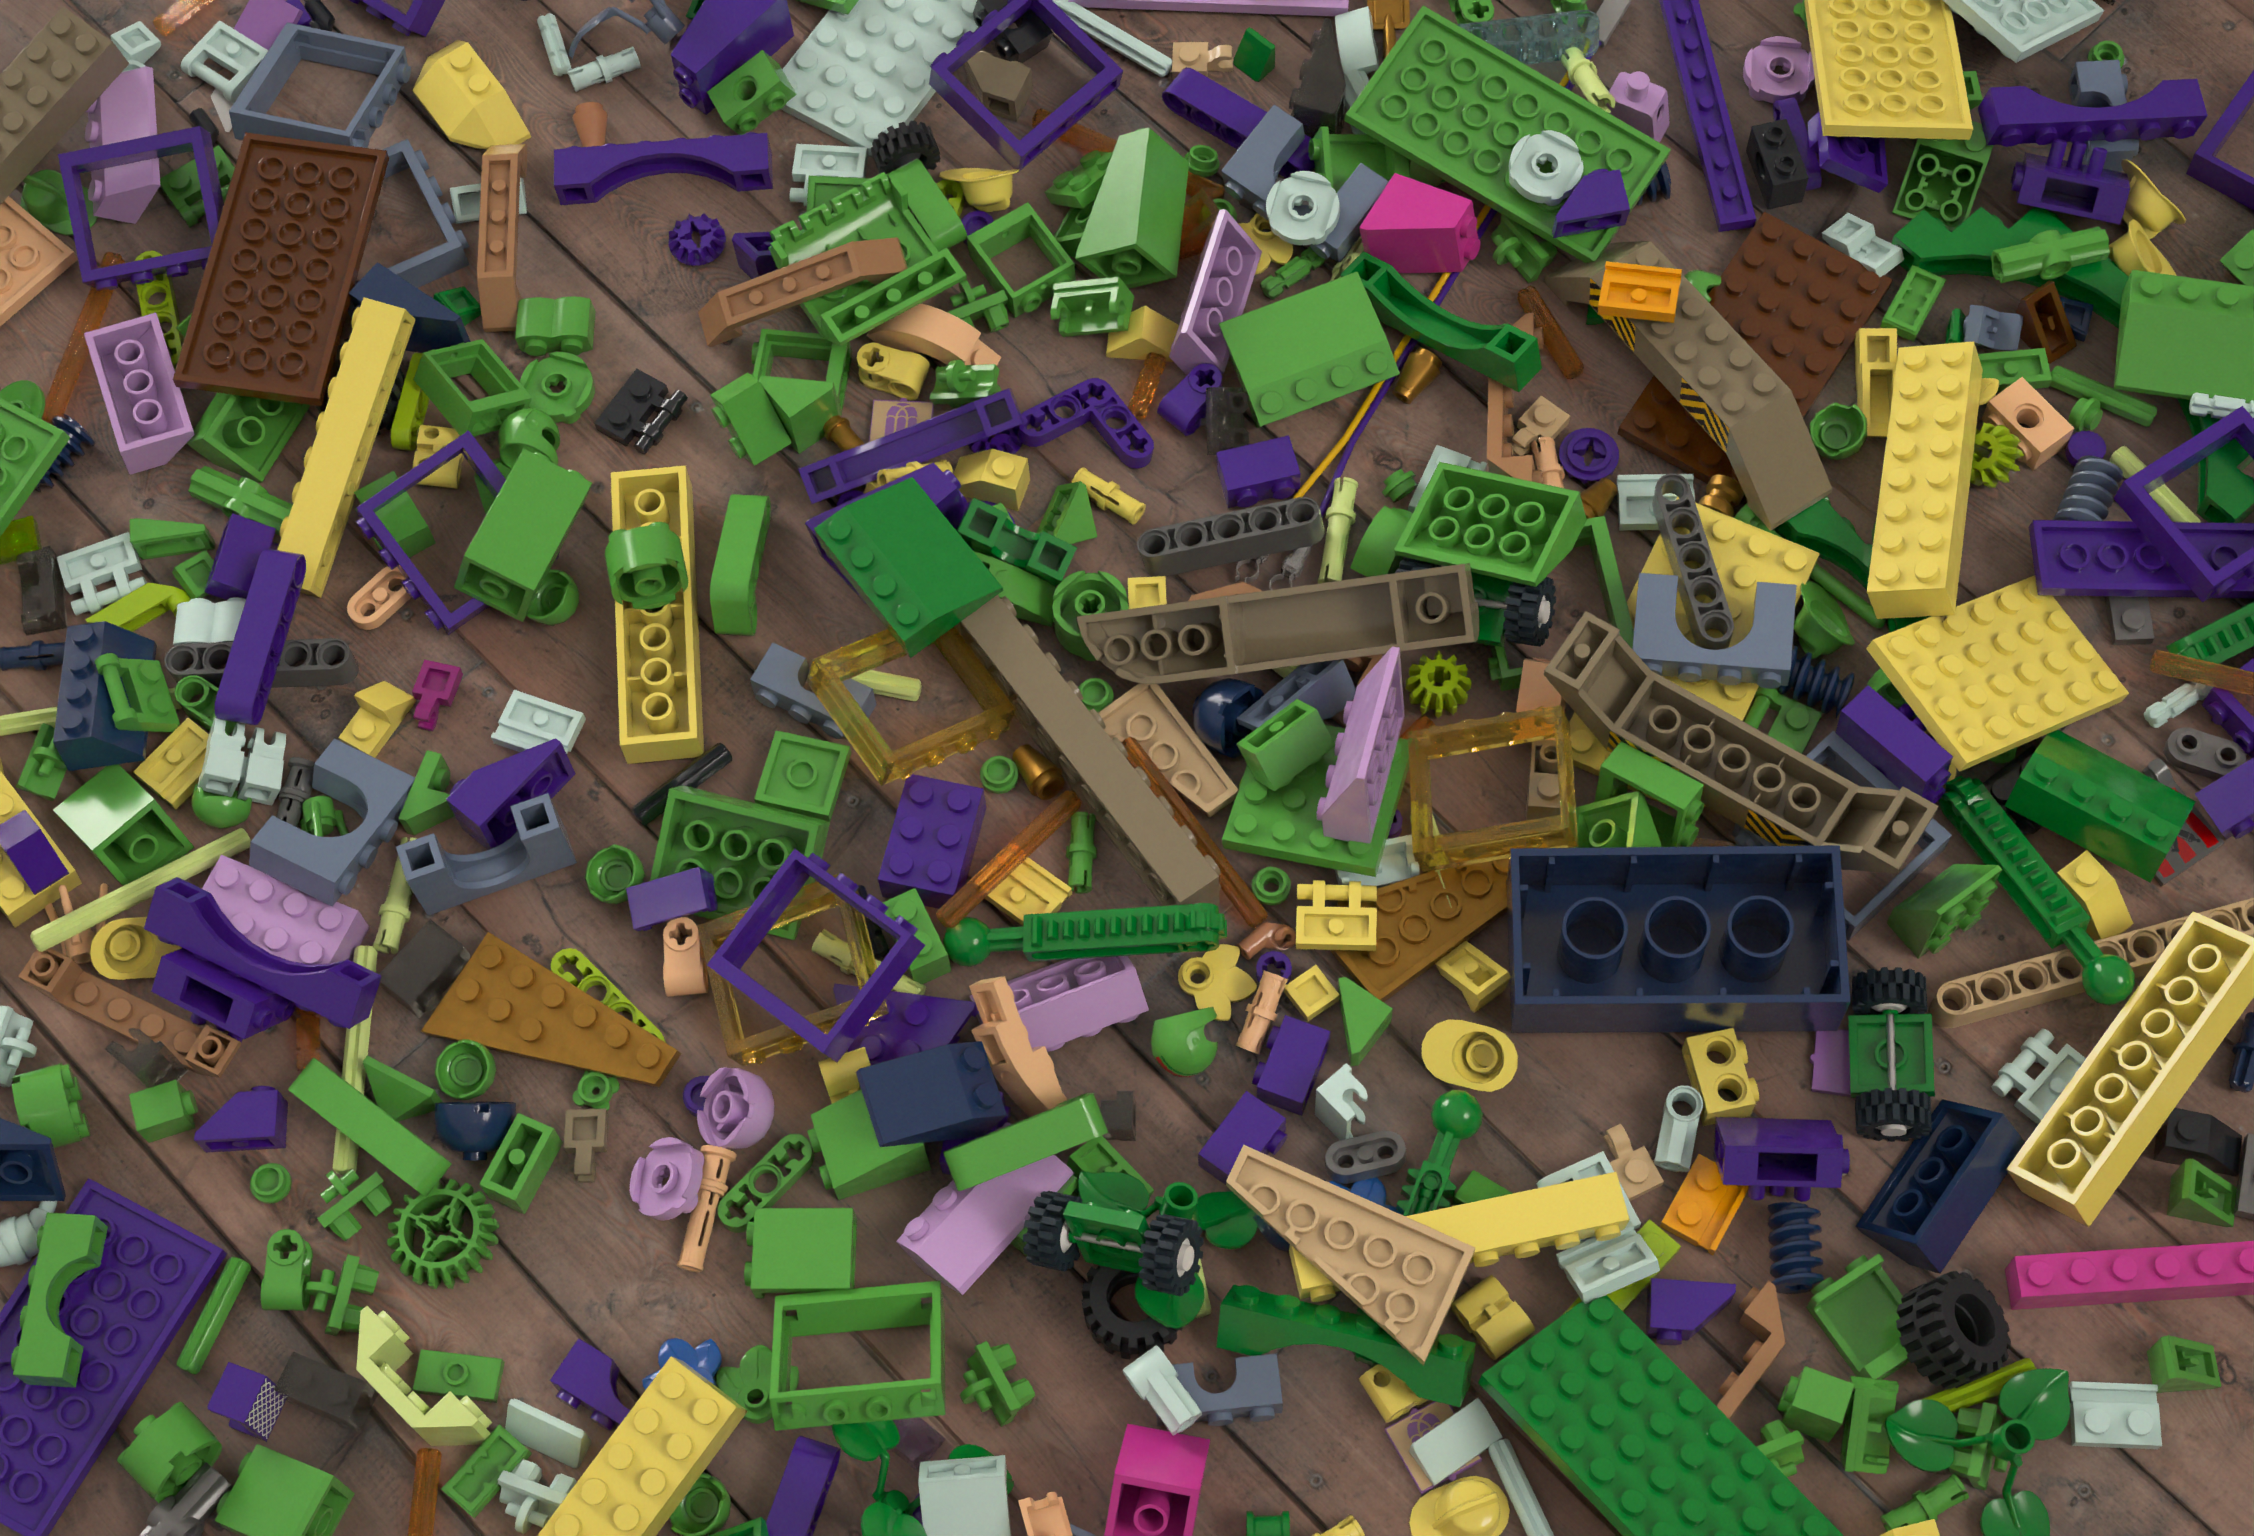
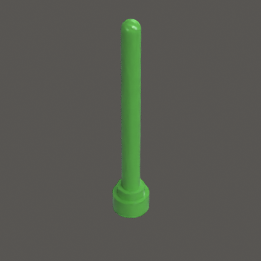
[1734,503,1886,628]

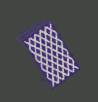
[207,1362,288,1442]

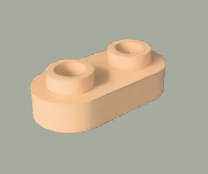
[347,566,411,630]

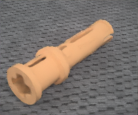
[677,1145,737,1272]

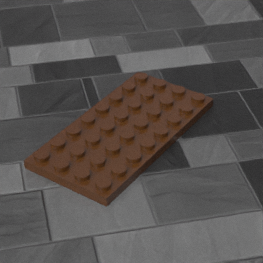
[173,132,389,406]
[1617,212,1893,505]

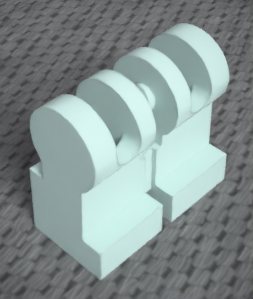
[197,718,286,806]

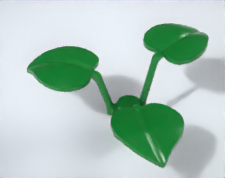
[1078,1171,1258,1328]
[1885,1368,2070,1536]
[831,1420,1014,1536]

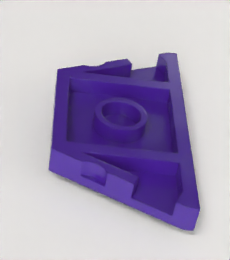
[833,983,979,1065]

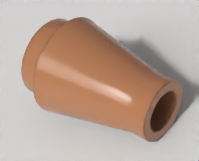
[572,102,608,147]

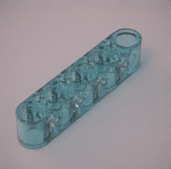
[1457,10,1600,65]

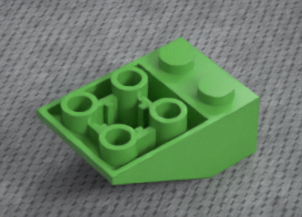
[1892,121,1994,231]
[1887,864,2002,959]

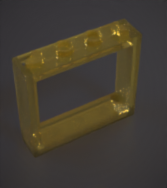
[806,627,1016,786]
[1408,705,1579,872]
[697,872,889,1066]

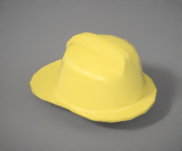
[2121,159,2186,240]
[939,168,1019,212]
[2108,219,2177,276]
[90,917,182,980]
[1422,1019,1518,1092]
[1409,1476,1510,1536]

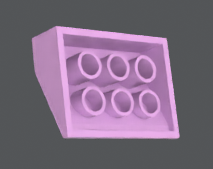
[1317,647,1405,844]

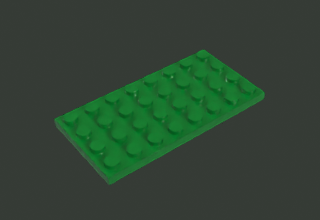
[1478,1295,1844,1536]

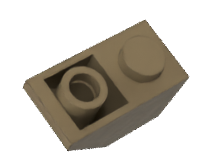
[965,51,1033,122]
[1524,738,1572,833]

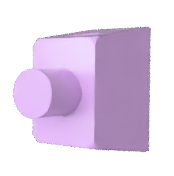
[1606,71,1670,143]

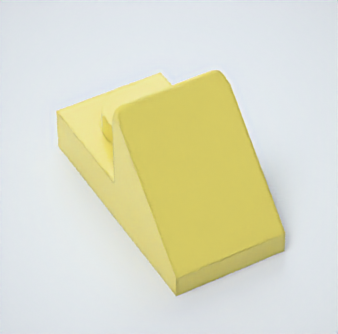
[338,681,417,758]
[1435,941,1511,1013]

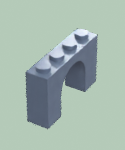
[1221,105,1389,263]
[1632,573,1797,689]
[249,738,415,907]
[396,793,577,916]

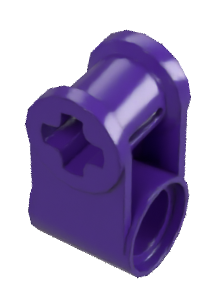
[1157,363,1224,436]

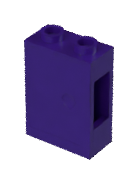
[2011,139,2130,224]
[1835,685,1953,804]
[151,948,296,1042]
[1713,1117,1850,1202]

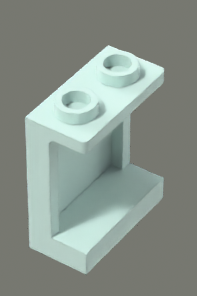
[918,1455,1011,1536]

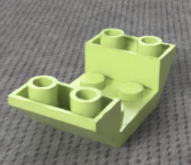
[356,1306,492,1446]

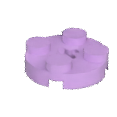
[1743,36,1815,103]
[630,1137,704,1221]

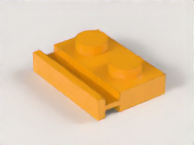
[1598,261,1682,323]
[1660,1154,1748,1255]

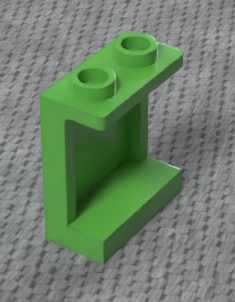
[1308,126,1410,193]
[744,1208,857,1298]
[1806,1254,1910,1380]

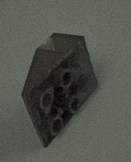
[1289,18,1346,138]

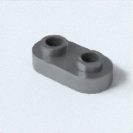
[2164,727,2246,780]
[1325,1131,1406,1184]

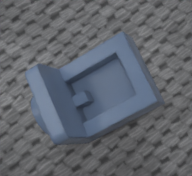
[1963,305,2023,351]

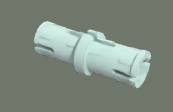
[567,46,641,92]

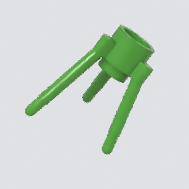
[300,796,349,837]

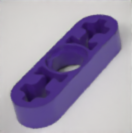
[1773,97,1822,191]

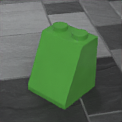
[53,764,194,886]
[807,1089,931,1200]
[215,1444,355,1536]

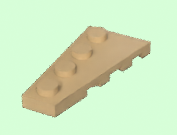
[1098,683,1238,818]

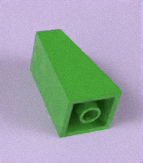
[1075,128,1189,289]
[454,448,592,622]

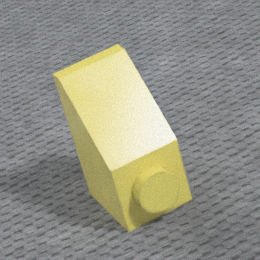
[953,449,1030,511]
[2056,850,2133,941]

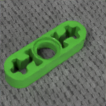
[718,1134,814,1233]

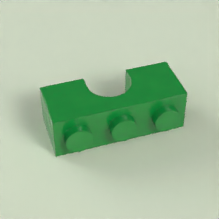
[956,498,1077,587]

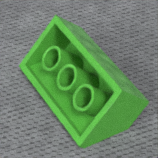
[186,393,310,483]

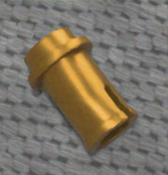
[823,415,865,452]

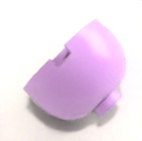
[697,1067,775,1149]

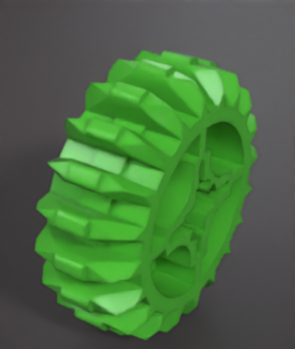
[387,1178,499,1289]

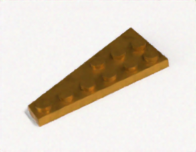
[1330,836,1549,1002]
[421,932,681,1087]

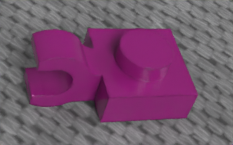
[412,659,463,731]

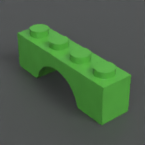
[11,1212,108,1388]

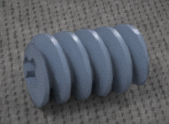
[2053,455,2124,521]

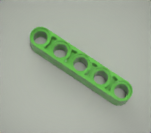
[288,1057,452,1197]

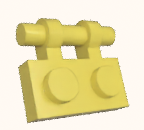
[1296,880,1377,951]

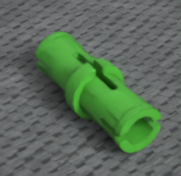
[1066,812,1097,894]
[1880,1474,1969,1532]

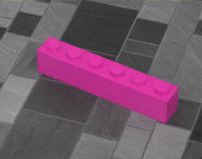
[2005,1241,2254,1310]

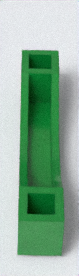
[1340,251,1542,392]
[1774,496,1931,633]
[1216,1285,1476,1407]

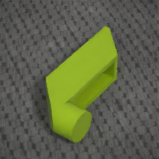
[85,582,191,632]

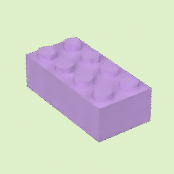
[202,855,370,964]

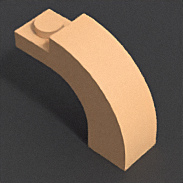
[867,303,1002,366]

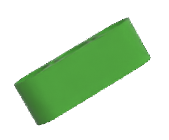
[886,158,967,251]

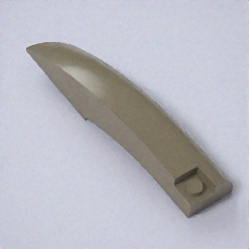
[1077,563,1479,684]

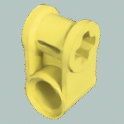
[857,342,930,400]

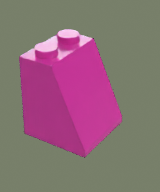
[1359,173,1481,273]
[1104,1424,1210,1536]

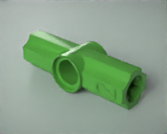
[1991,226,2110,283]
[188,466,293,536]

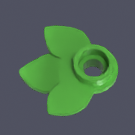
[716,1345,799,1424]

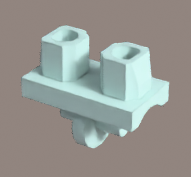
[0,1006,37,1087]
[498,1459,577,1534]

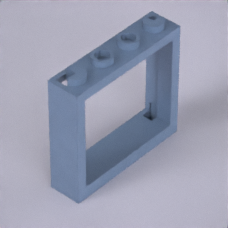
[229,22,411,148]
[348,139,469,318]
[1732,731,1952,940]

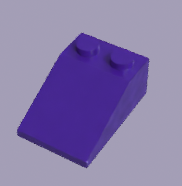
[446,738,576,850]

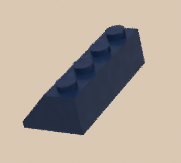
[53,621,157,771]
[1855,1099,2025,1274]

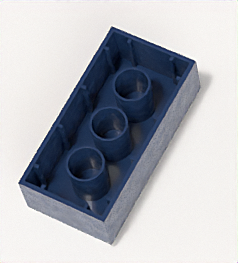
[1506,845,1850,1033]

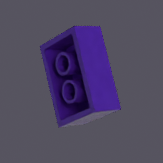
[877,773,987,913]

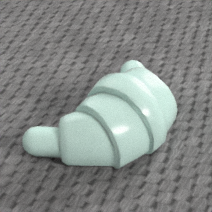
[0,1201,58,1267]

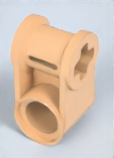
[663,917,708,997]

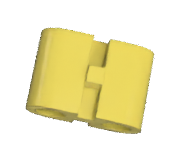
[412,425,464,489]
[818,1047,871,1104]
[1451,1275,1535,1360]
[1359,1364,1428,1423]

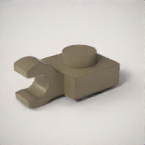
[564,1108,609,1183]

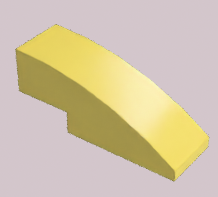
[1854,328,1897,437]

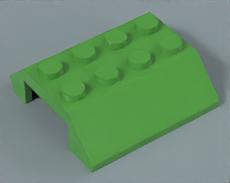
[768,172,967,346]

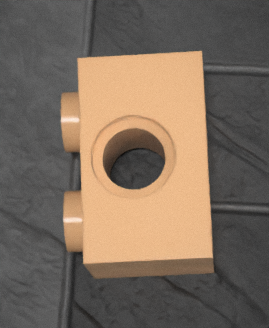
[1981,377,2074,471]

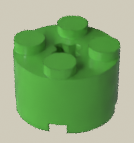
[605,522,688,609]
[1052,570,1129,661]
[12,1063,91,1148]
[117,1402,222,1503]

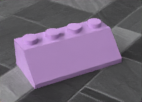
[85,66,160,224]
[1169,209,1262,376]
[84,313,195,475]
[969,956,1149,1052]
[896,1122,1074,1295]

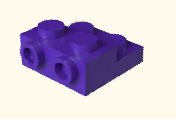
[1808,111,1888,193]

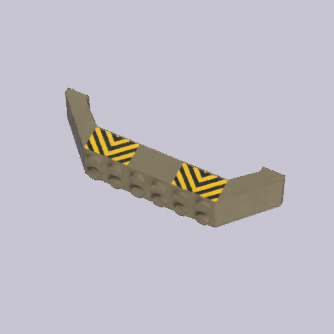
[1545,241,1832,531]
[1544,611,1939,873]

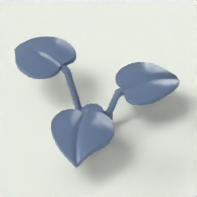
[569,0,685,60]

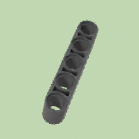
[1652,473,1734,650]
[1137,497,1325,577]
[164,638,359,688]

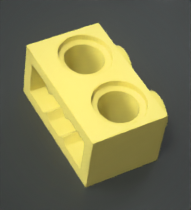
[1682,1028,1759,1126]

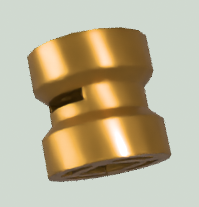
[1698,475,1745,517]

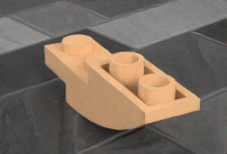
[969,976,1067,1117]

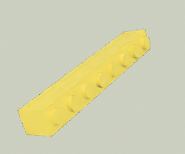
[278,297,416,598]
[1289,1172,1630,1302]

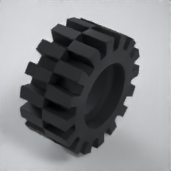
[871,121,941,174]

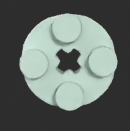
[1509,130,1584,206]
[1266,171,1340,245]

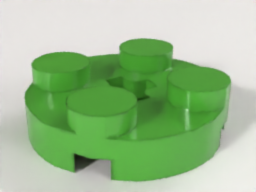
[520,352,595,424]

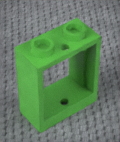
[967,202,1076,318]
[751,329,852,417]
[413,339,532,436]
[1594,741,1704,847]

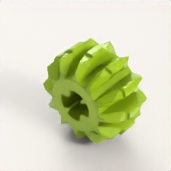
[1970,423,2024,488]
[1405,650,1471,718]

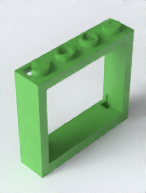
[1483,516,1634,691]
[769,1281,946,1431]

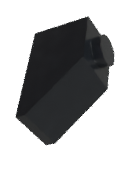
[2153,1108,2242,1177]

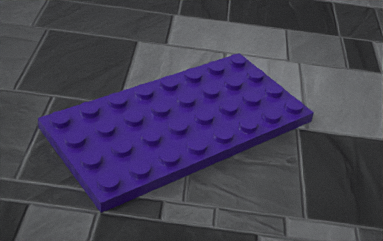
[0,1178,227,1536]

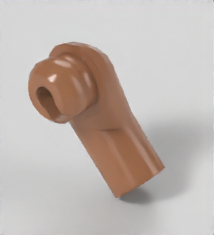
[1236,922,1296,960]

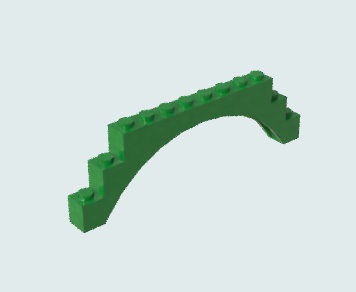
[1891,207,2254,523]

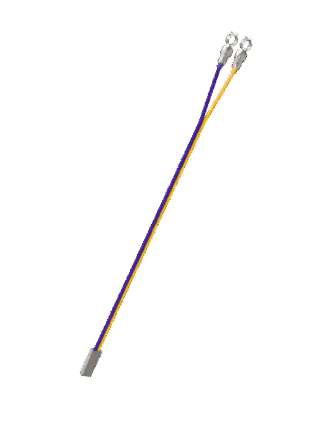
[1235,0,1631,590]

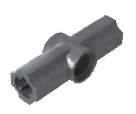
[139,1462,233,1536]

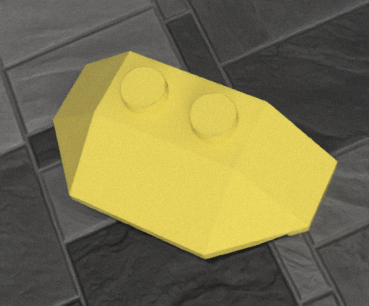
[413,40,531,149]

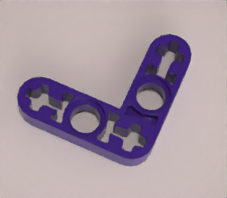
[1017,378,1154,469]

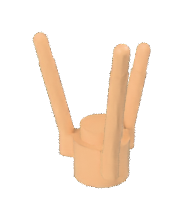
[44,883,108,964]

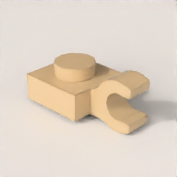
[1172,42,1233,80]
[1512,396,1571,456]
[1604,1124,1664,1201]

